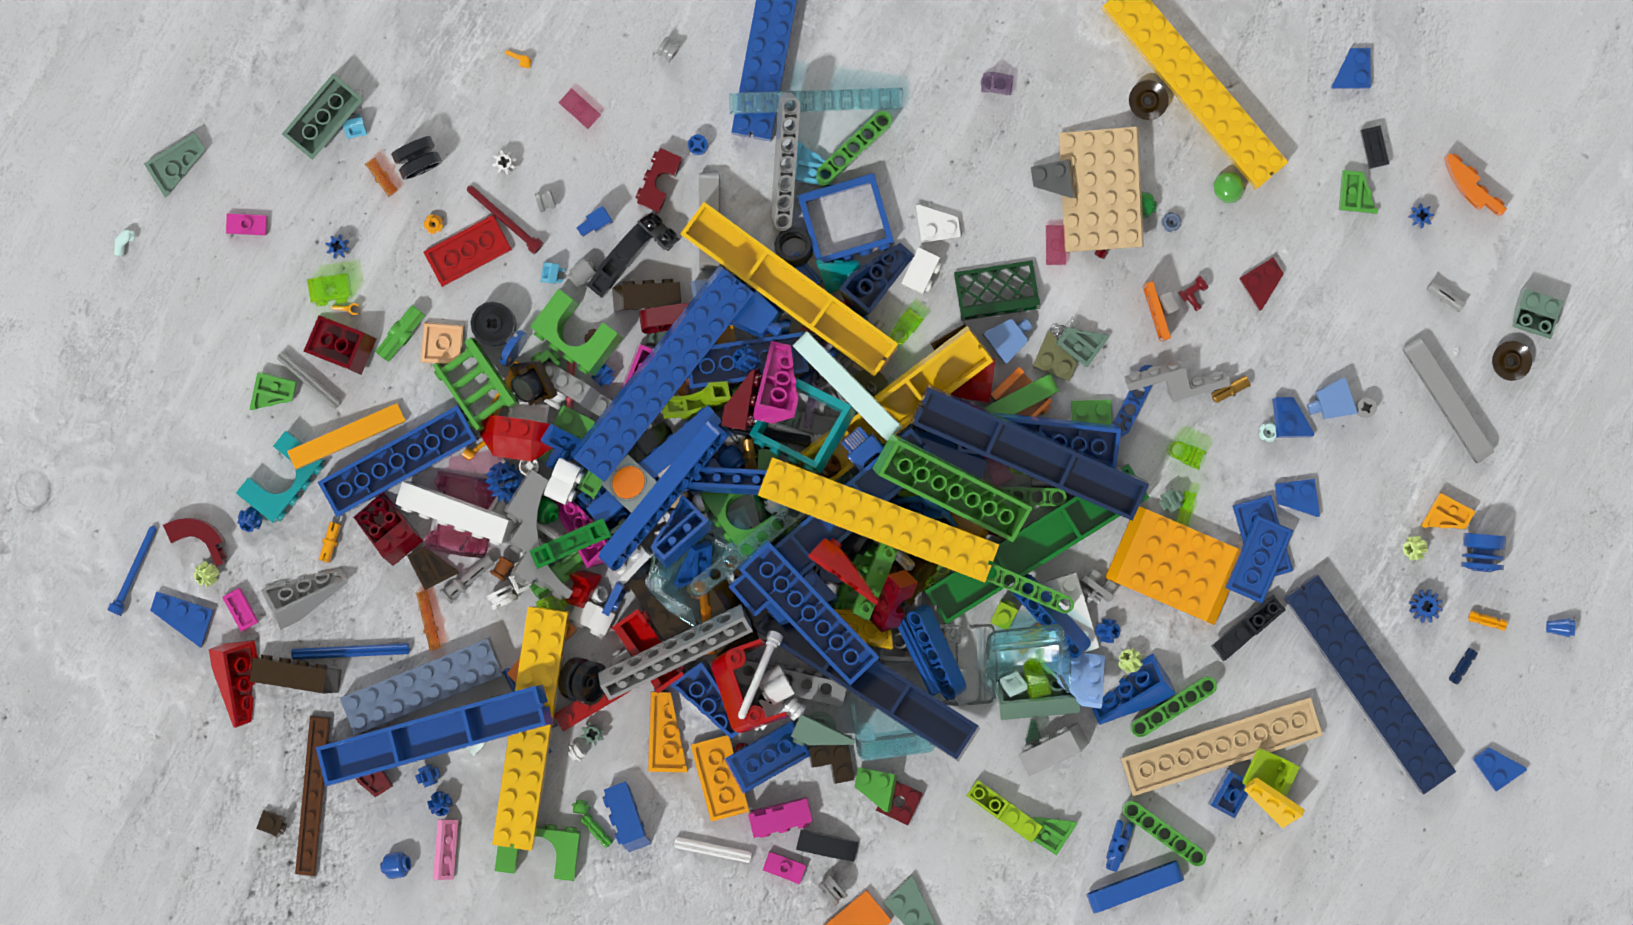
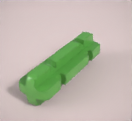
[581,814,613,848]

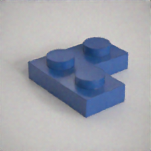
[541,424,582,470]

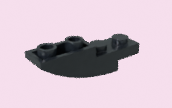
[586,223,652,298]
[1211,595,1286,661]

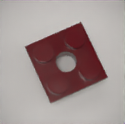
[876,780,923,826]

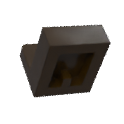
[256,809,287,838]

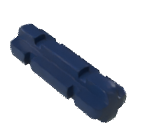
[1449,648,1478,685]

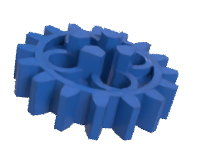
[485,461,525,504]

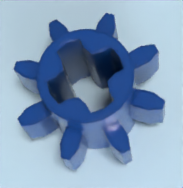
[1408,203,1434,229]
[325,235,351,259]
[733,346,758,372]
[591,363,615,387]
[237,507,263,532]
[1096,618,1121,643]
[415,764,441,788]
[427,791,453,816]

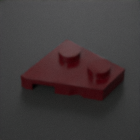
[1239,257,1284,311]

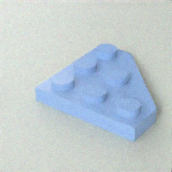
[1044,648,1105,708]

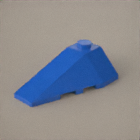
[913,426,988,478]
[1092,654,1176,725]

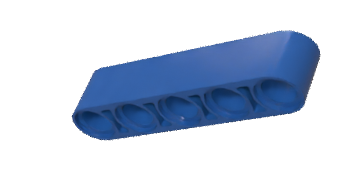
[1012,574,1091,658]
[907,604,967,700]
[1086,860,1184,913]

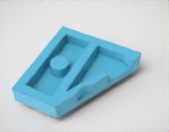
[795,142,832,186]

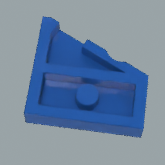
[1272,397,1314,438]
[674,541,712,588]
[1472,747,1527,792]

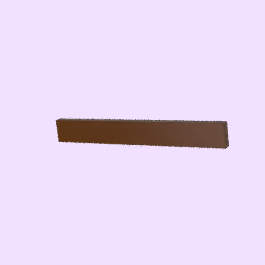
[295,716,331,876]

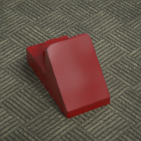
[565,570,602,608]

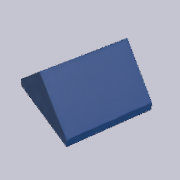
[1208,769,1248,818]

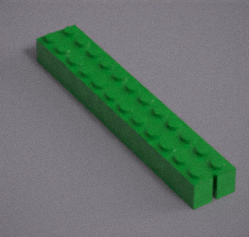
[925,464,1150,624]

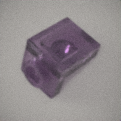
[980,72,1014,96]

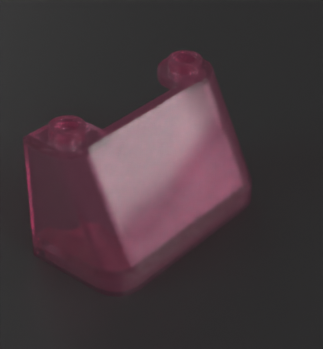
[425,471,496,558]

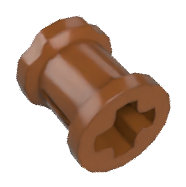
[490,555,515,581]

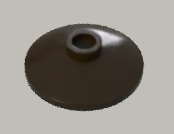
[1129,80,1169,120]
[1492,341,1532,381]

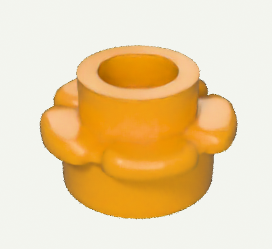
[424,214,443,234]

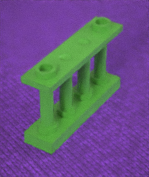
[433,337,519,431]
[831,542,899,621]

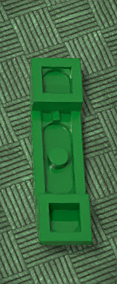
[529,518,611,569]

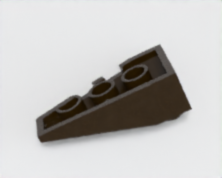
[706,573,759,657]

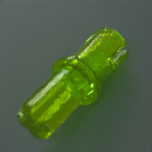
[1177,490,1197,527]

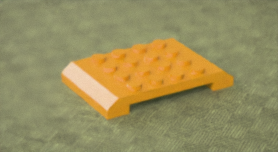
[1105,506,1241,625]

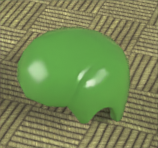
[1213,172,1244,203]

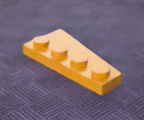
[648,691,688,773]

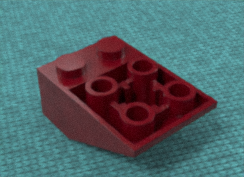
[721,368,763,430]
[353,493,423,566]

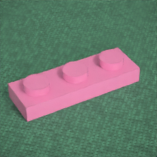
[433,819,458,880]

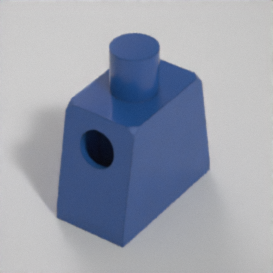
[733,290,784,339]

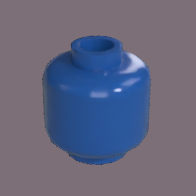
[717,445,745,469]
[380,852,411,879]

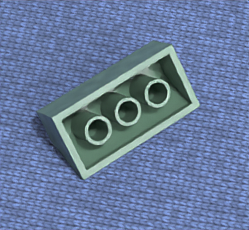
[282,73,364,160]
[996,670,1080,720]

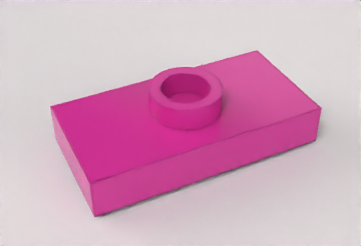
[226,214,267,236]
[222,587,259,632]
[763,851,807,884]

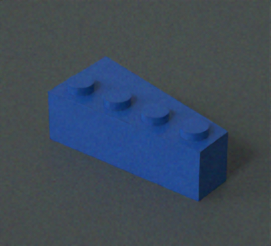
[670,660,739,739]

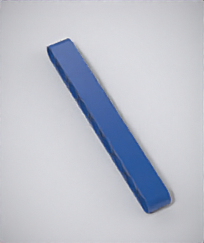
[598,421,727,571]

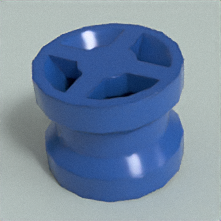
[688,134,708,156]

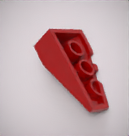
[914,358,996,403]
[808,538,881,606]
[208,640,258,728]

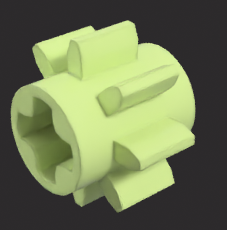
[1403,536,1428,560]
[194,561,219,587]
[1118,648,1143,674]

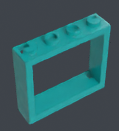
[749,378,857,474]

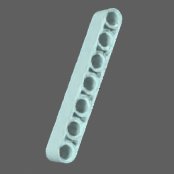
[793,331,902,441]

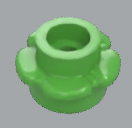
[571,800,591,814]

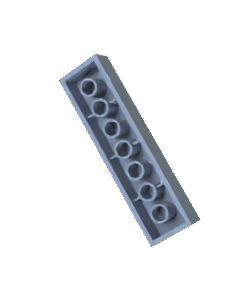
[340,638,504,735]

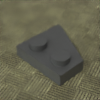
[1031,160,1076,198]

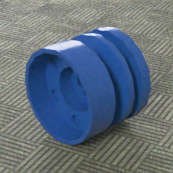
[1461,533,1506,572]

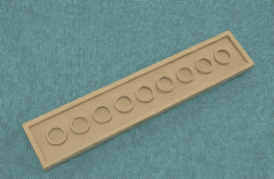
[1120,697,1323,796]

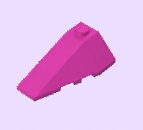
[753,341,798,424]
[552,499,608,568]

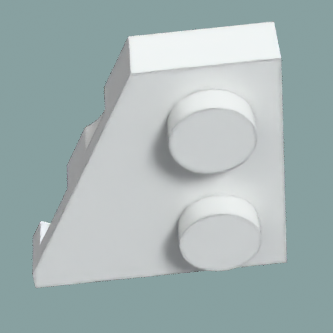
[916,205,961,243]

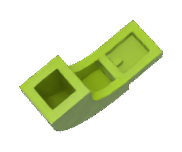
[662,381,730,420]

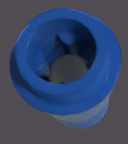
[1546,618,1575,638]

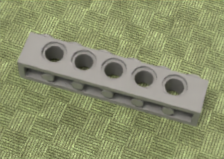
[735,656,846,707]

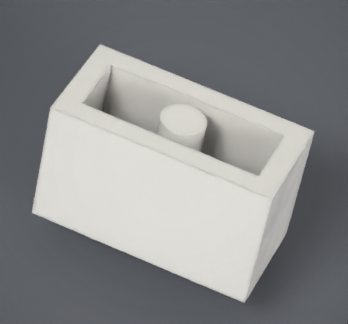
[901,247,942,295]

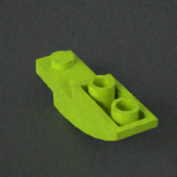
[966,780,1044,843]

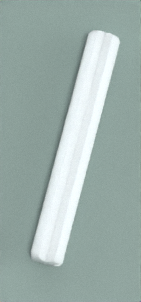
[674,837,752,863]

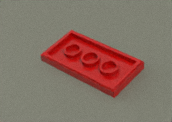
[423,215,512,287]

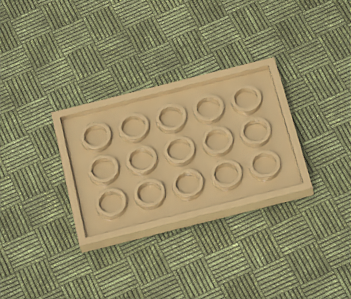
[1059,127,1144,252]

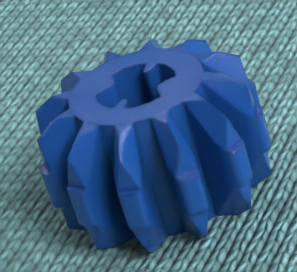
[1409,589,1443,623]

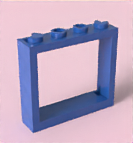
[798,173,894,263]

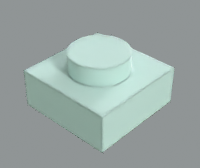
[1000,672,1027,697]

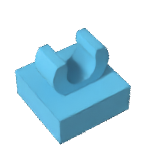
[343,113,367,139]
[540,262,565,284]

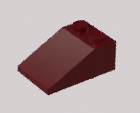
[303,315,377,375]

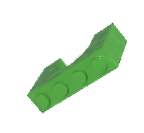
[530,289,623,376]
[700,468,785,560]
[495,824,581,881]

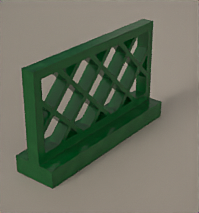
[954,260,1040,321]

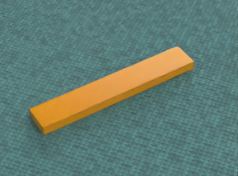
[287,403,405,470]

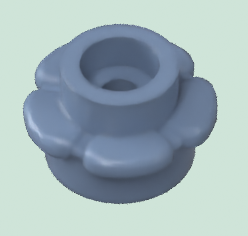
[1162,212,1181,232]

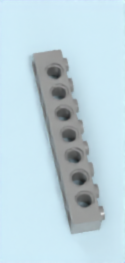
[598,604,753,700]

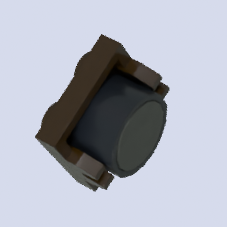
[510,360,558,406]

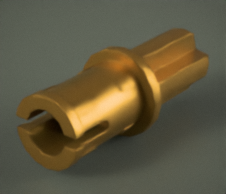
[1211,375,1251,403]
[742,436,758,470]

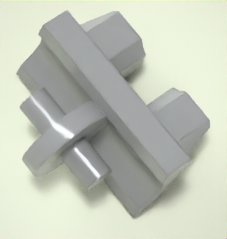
[1079,569,1117,604]

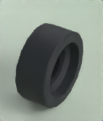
[774,227,813,267]

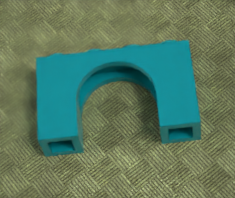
[236,431,325,523]

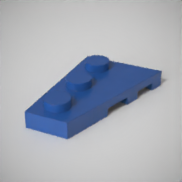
[150,592,214,648]

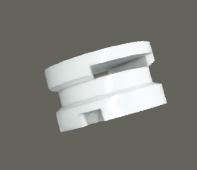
[486,584,518,610]

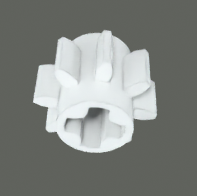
[492,150,517,175]

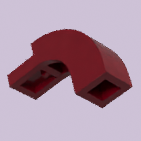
[163,518,227,566]

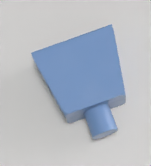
[983,318,1033,364]
[1307,377,1358,419]

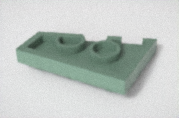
[144,133,206,197]
[884,875,936,925]

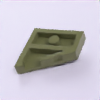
[1033,331,1077,381]

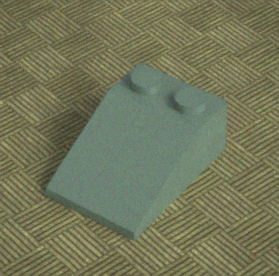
[791,713,855,746]

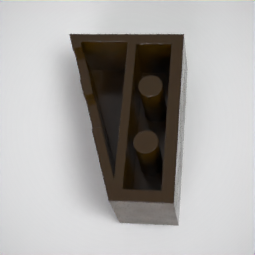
[612,279,681,312]

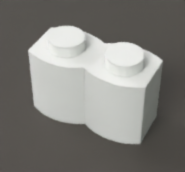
[544,458,585,505]
[570,600,617,637]
[759,664,795,705]

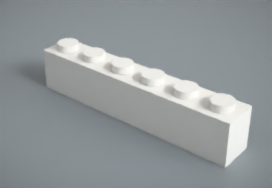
[395,481,515,546]

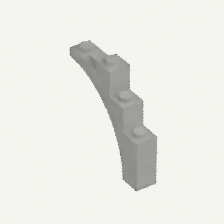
[503,470,573,600]

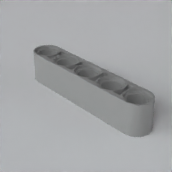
[699,173,720,270]

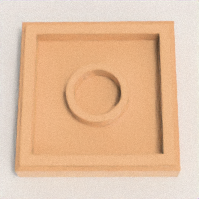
[421,322,464,366]

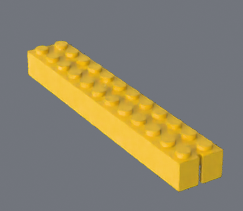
[1101,0,1289,190]
[680,202,898,377]
[786,326,993,481]
[757,457,999,582]
[492,605,570,851]

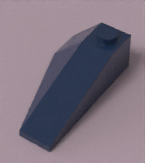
[839,243,915,318]

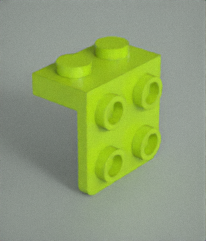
[1243,748,1300,797]

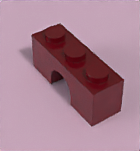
[635,148,683,214]
[869,570,918,633]

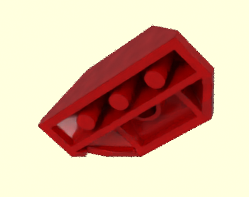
[480,415,560,462]

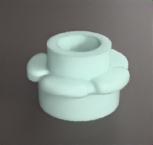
[1259,422,1276,442]

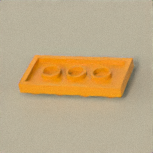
[690,735,750,822]

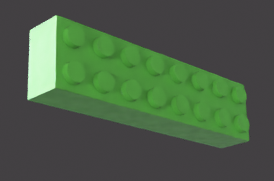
[872,434,1033,542]

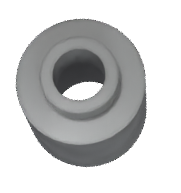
[567,258,597,287]

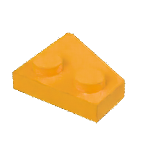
[1421,492,1475,529]

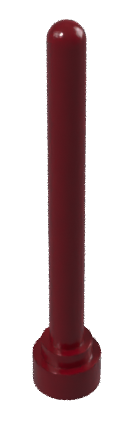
[467,185,544,255]

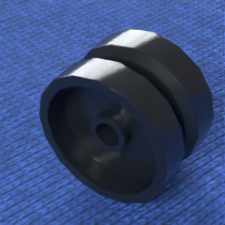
[391,136,443,180]
[470,302,517,347]
[558,657,606,705]

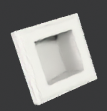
[1158,292,1179,315]

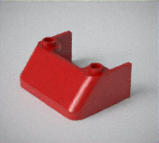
[611,609,685,693]
[711,639,792,733]

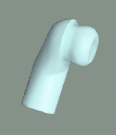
[114,229,135,256]

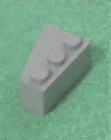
[1018,722,1089,776]

